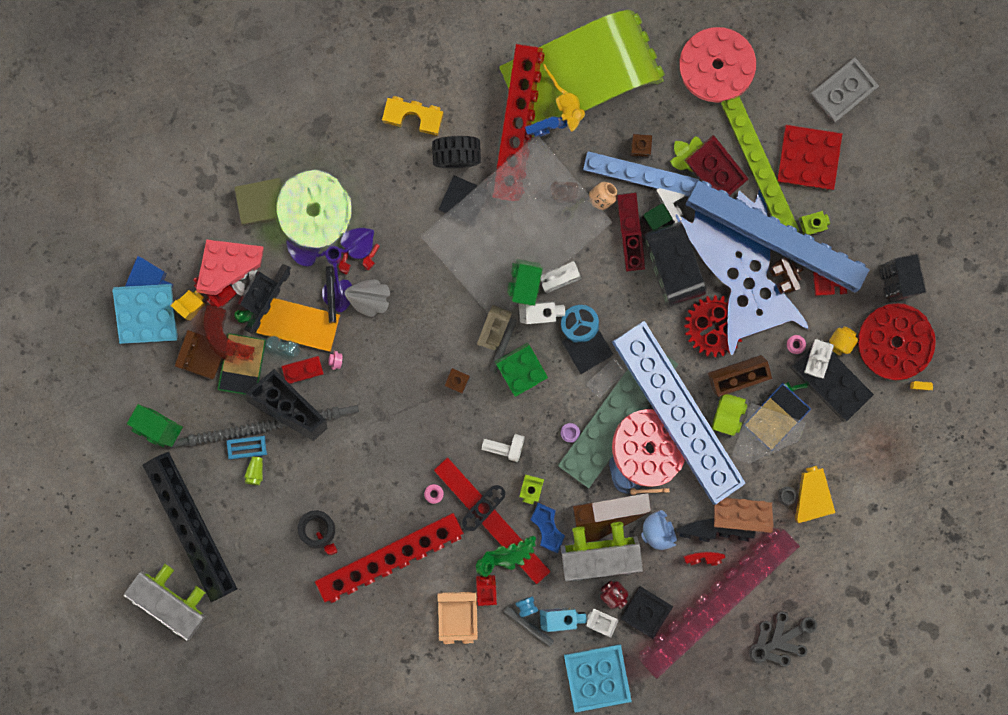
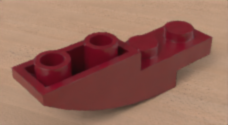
[617,192,645,272]

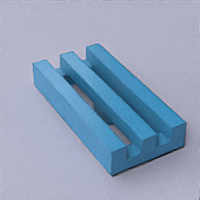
[226,436,267,459]

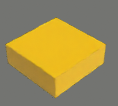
[910,381,933,391]

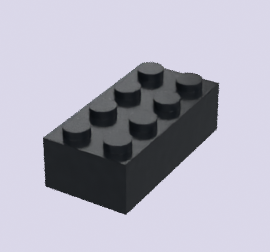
[879,254,926,302]
[790,340,874,422]

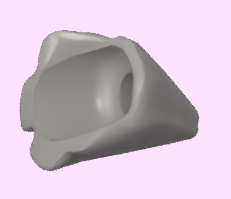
[344,279,390,317]

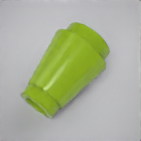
[244,457,263,486]

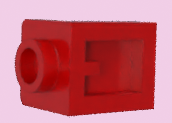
[476,575,497,606]

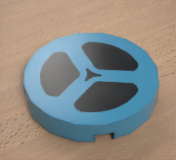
[561,305,599,342]

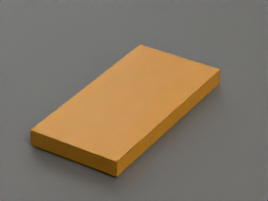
[256,298,340,352]

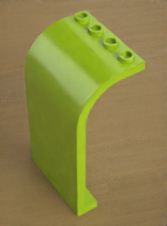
[499,10,665,137]

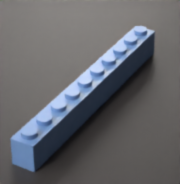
[685,181,870,293]

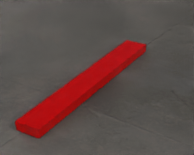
[434,458,551,585]

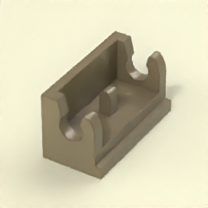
[477,305,512,350]

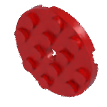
[858,303,936,380]

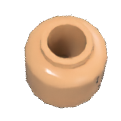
[589,182,617,210]

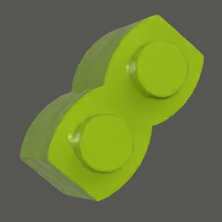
[711,394,747,436]

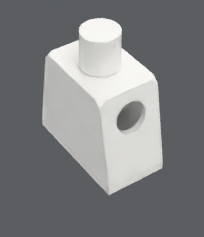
[519,301,565,324]

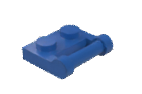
[525,117,568,137]

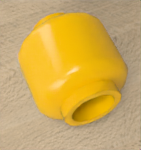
[829,326,858,356]

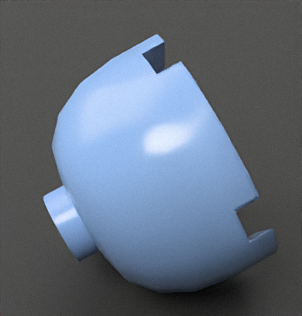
[641,510,677,550]

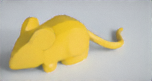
[543,64,585,132]

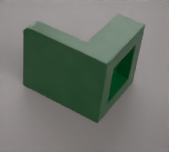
[642,203,673,231]

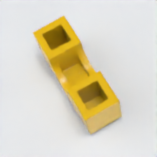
[382,96,444,136]

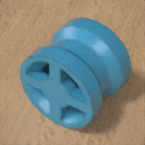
[515,596,539,617]

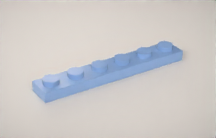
[583,151,699,197]

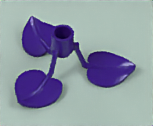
[286,228,374,313]

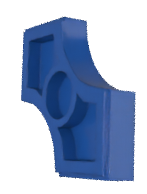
[530,503,565,553]

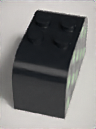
[642,221,706,308]

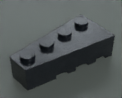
[245,369,328,441]

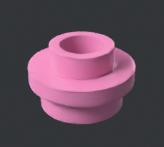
[787,335,806,354]
[328,351,342,370]
[424,484,444,504]

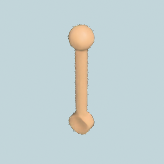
[629,488,670,495]

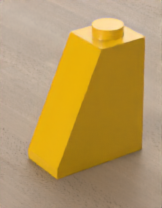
[795,465,836,523]

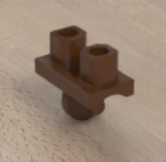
[769,257,804,294]

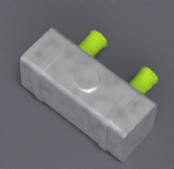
[561,522,643,581]
[123,563,206,641]

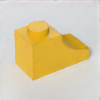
[171,290,206,321]

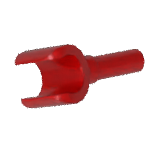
[362,244,380,270]
[339,248,351,274]
[316,532,338,555]

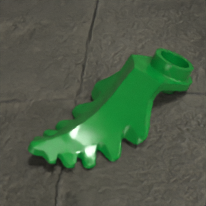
[476,536,536,577]

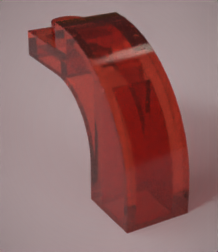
[204,305,255,363]

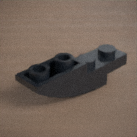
[675,518,756,542]

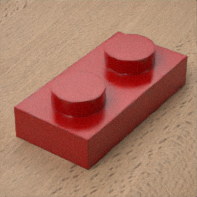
[282,356,324,384]

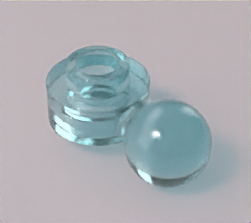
[266,336,300,358]

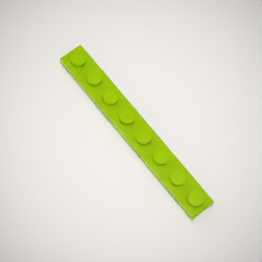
[720,96,800,232]

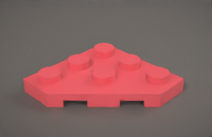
[196,240,264,295]

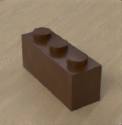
[708,355,772,397]

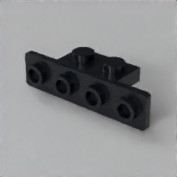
[238,264,291,334]

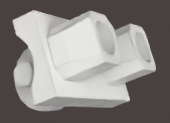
[804,339,834,378]

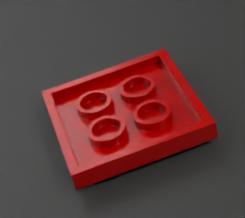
[777,125,843,191]

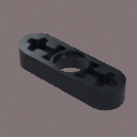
[462,485,505,531]

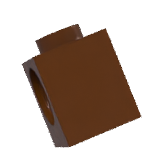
[631,134,652,157]
[445,368,470,394]

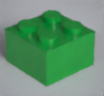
[507,259,543,306]
[494,342,548,397]
[127,404,183,447]

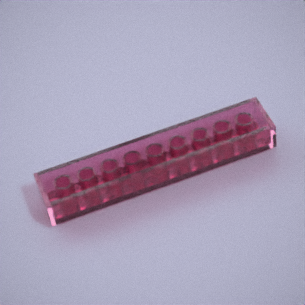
[639,528,800,679]

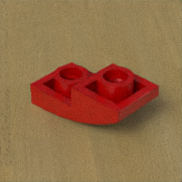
[683,551,725,566]

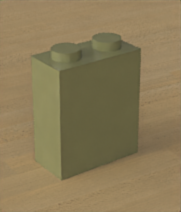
[234,178,291,226]

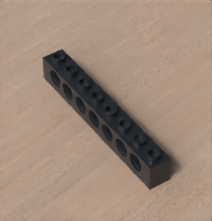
[142,451,237,603]

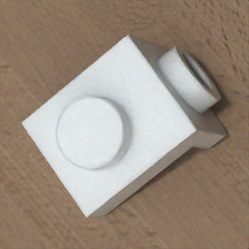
[586,609,619,637]

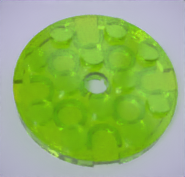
[275,171,352,248]

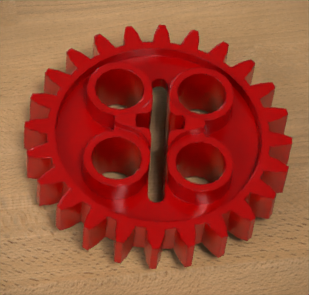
[684,295,742,357]

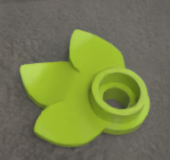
[670,136,703,172]

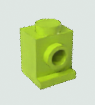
[799,211,830,235]
[519,474,544,504]

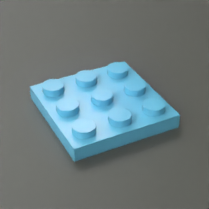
[113,284,178,344]
[564,644,632,713]

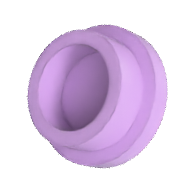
[561,423,580,442]

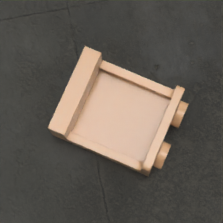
[438,592,478,644]

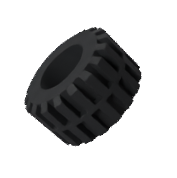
[432,136,481,168]

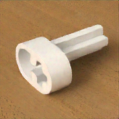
[481,434,525,462]

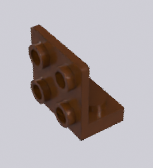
[175,330,226,379]

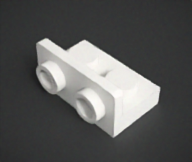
[540,262,582,294]

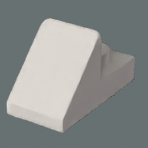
[655,188,686,224]

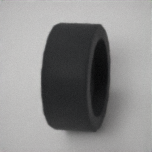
[297,510,335,548]

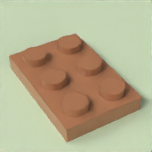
[714,497,773,533]

